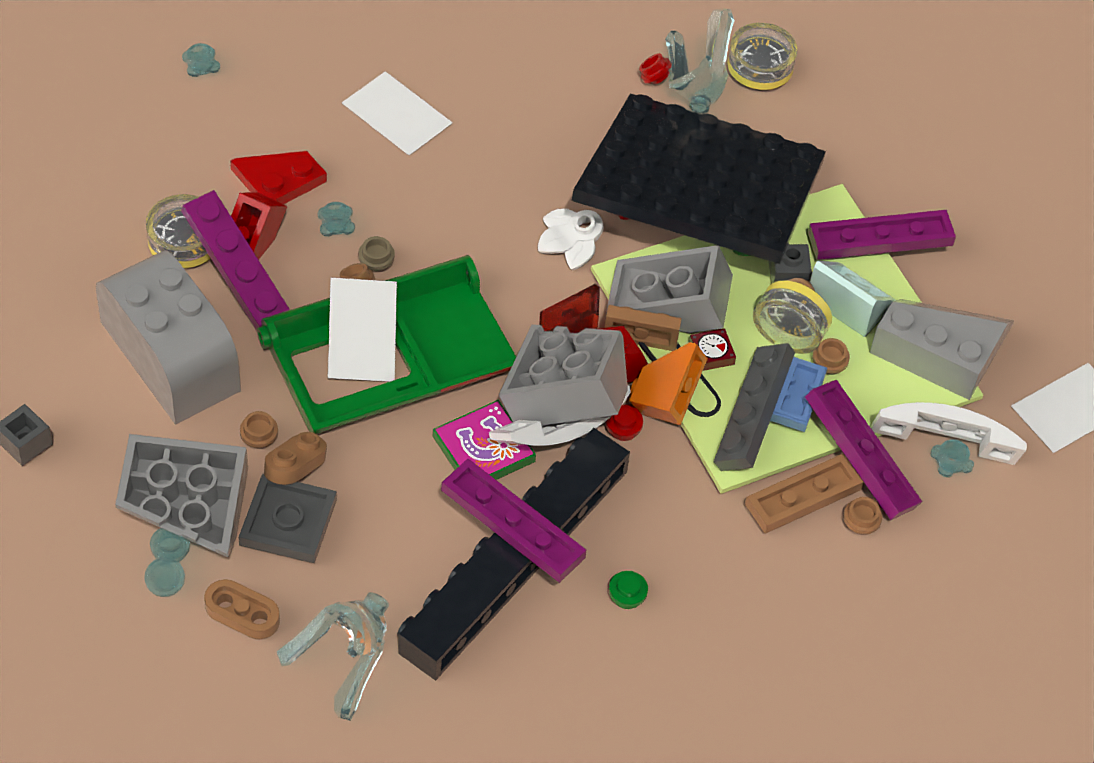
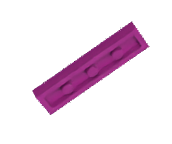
[181,190,290,331]
[808,210,956,260]
[805,380,923,520]
[441,459,587,583]

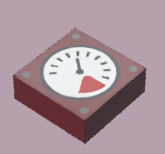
[689,328,736,371]

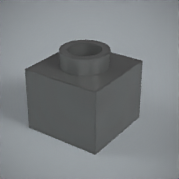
[769,244,812,284]
[0,404,53,466]

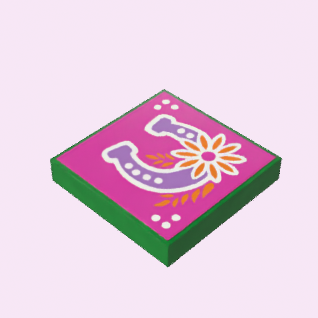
[432,400,536,480]

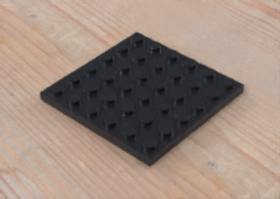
[571,93,826,264]

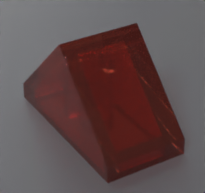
[539,284,600,333]

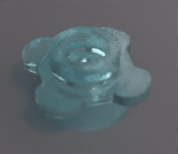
[182,43,220,77]
[317,202,355,236]
[931,439,974,477]

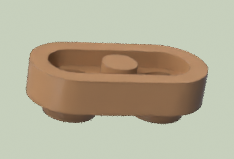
[264,432,327,485]
[204,579,280,639]

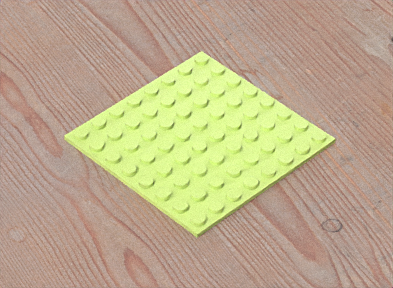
[591,184,983,494]

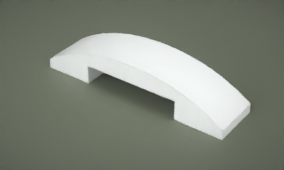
[489,385,631,446]
[871,402,1027,465]

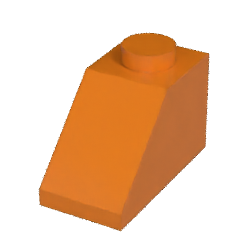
[629,342,708,425]

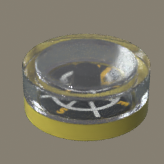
[727,22,797,90]
[146,194,210,268]
[753,281,832,354]

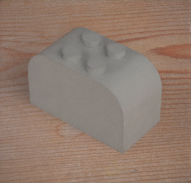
[96,250,241,425]

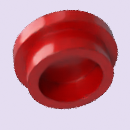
[639,53,672,84]
[606,405,643,441]

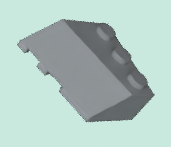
[870,299,1014,400]
[499,325,628,427]
[115,434,248,557]

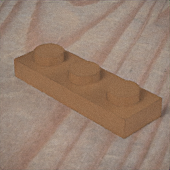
[745,454,863,534]

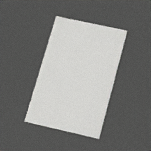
[342,71,453,155]
[328,278,397,382]
[1011,363,1094,453]

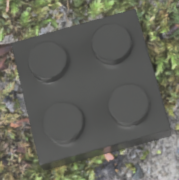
[238,473,337,563]

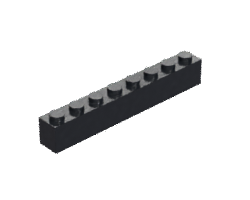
[397,427,630,681]

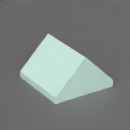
[810,261,896,337]

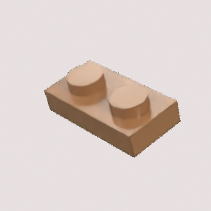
[605,305,682,351]

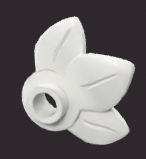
[538,209,604,271]

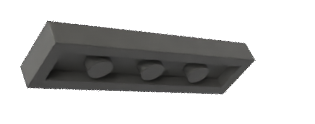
[713,343,795,471]

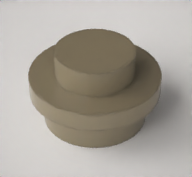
[358,236,395,271]

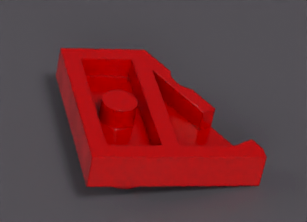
[230,151,327,204]

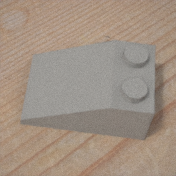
[606,245,733,333]

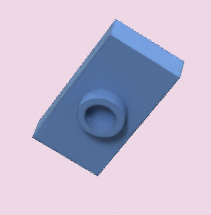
[770,357,827,432]

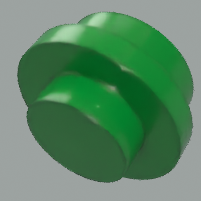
[609,571,648,609]

